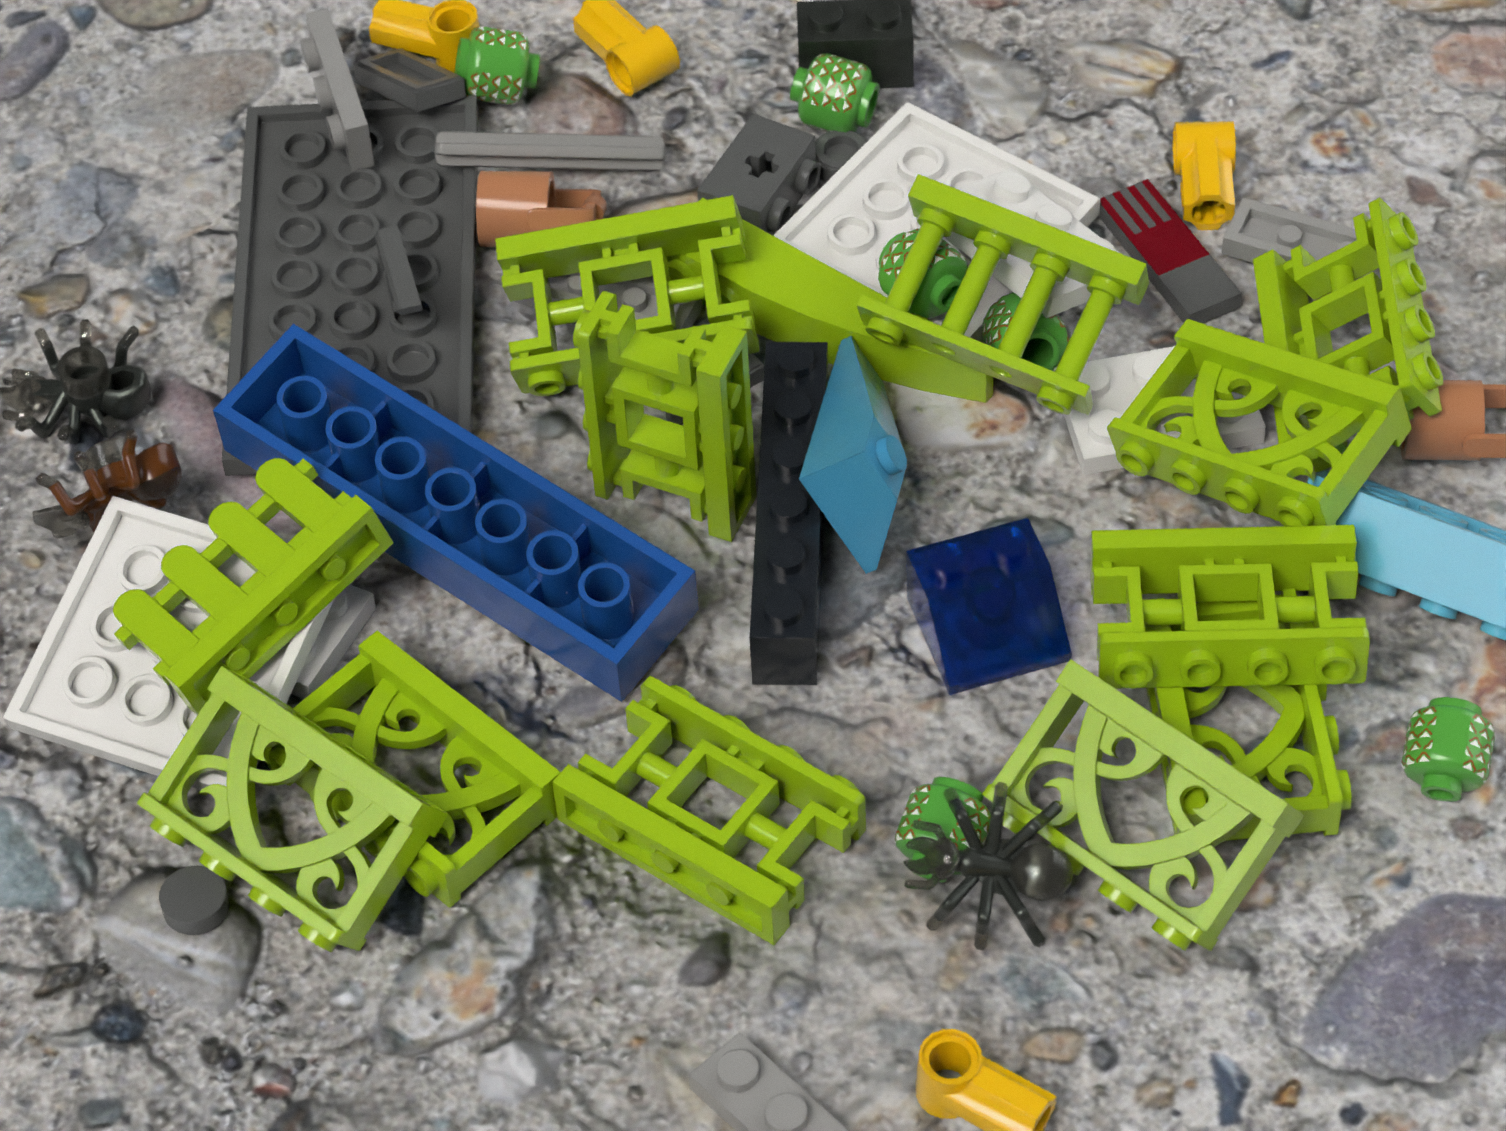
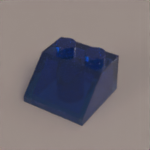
[906,517,1072,695]

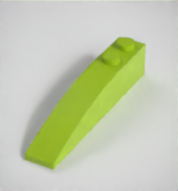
[666,198,993,403]

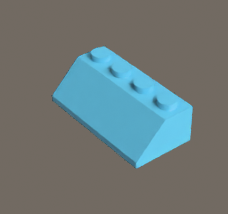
[1307,470,1506,640]

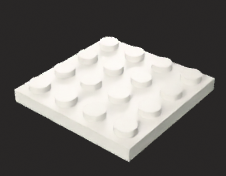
[773,102,1100,342]
[3,496,335,790]

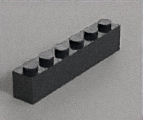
[749,342,829,685]

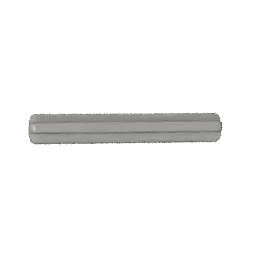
[434,131,665,171]

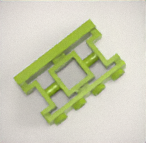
[495,195,760,396]
[1253,197,1443,472]
[573,291,757,542]
[1090,525,1370,689]
[552,676,866,945]

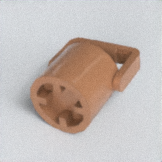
[476,171,607,247]
[1400,380,1506,461]

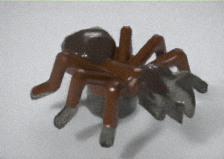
[32,429,182,539]

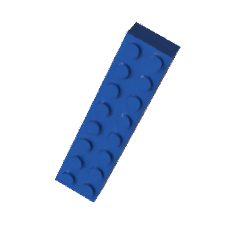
[213,324,699,702]

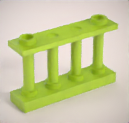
[856,174,1149,415]

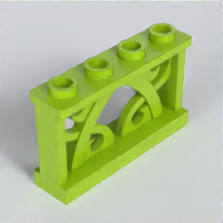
[1107,319,1412,526]
[1145,588,1352,841]
[267,631,561,908]
[982,659,1304,951]
[137,666,449,952]

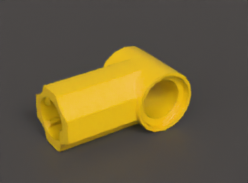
[369,0,480,73]
[573,0,680,96]
[1173,121,1236,230]
[915,1029,1057,1131]

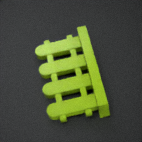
[113,458,394,715]

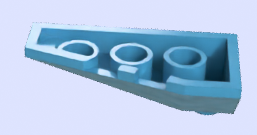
[799,336,907,574]

